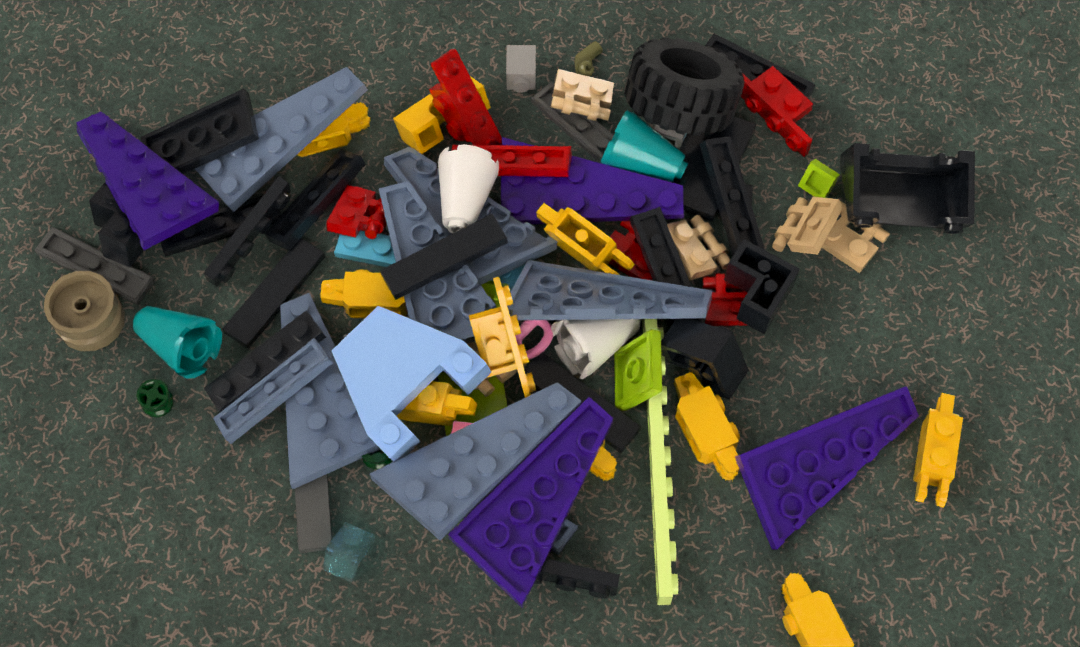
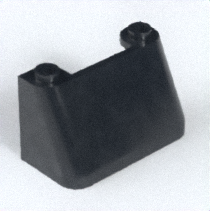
[840,143,975,234]

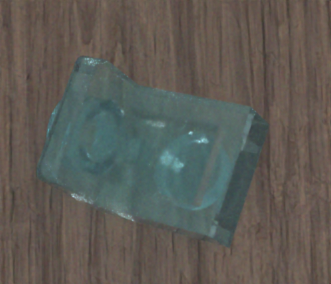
[323,522,375,582]

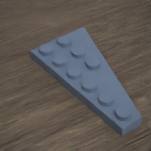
[195,67,368,212]
[384,147,557,285]
[379,181,496,344]
[507,260,712,320]
[280,293,381,490]
[370,382,582,540]

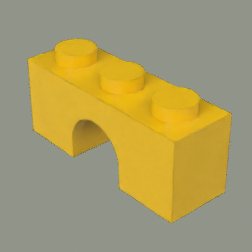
[393,76,491,154]

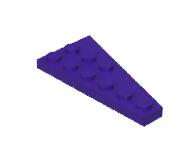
[76,111,219,250]
[501,137,684,224]
[734,386,919,550]
[448,397,613,608]

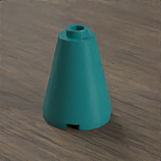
[601,110,688,182]
[133,306,222,379]

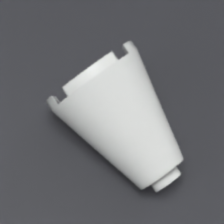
[438,144,499,234]
[551,319,641,379]

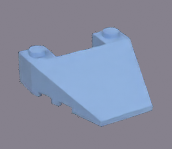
[332,306,492,462]

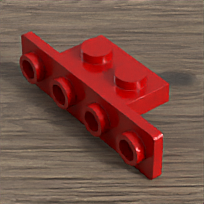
[429,49,502,145]
[741,66,813,157]

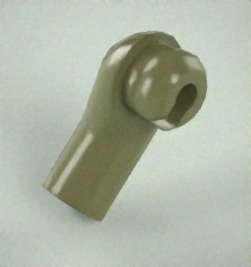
[574,41,603,77]

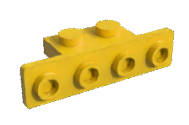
[469,277,536,398]

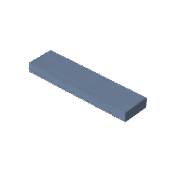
[213,338,333,444]

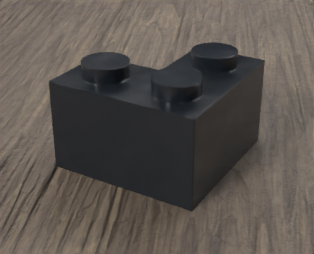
[89,182,144,268]
[724,239,800,334]
[661,318,749,400]

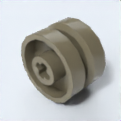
[44,271,125,351]

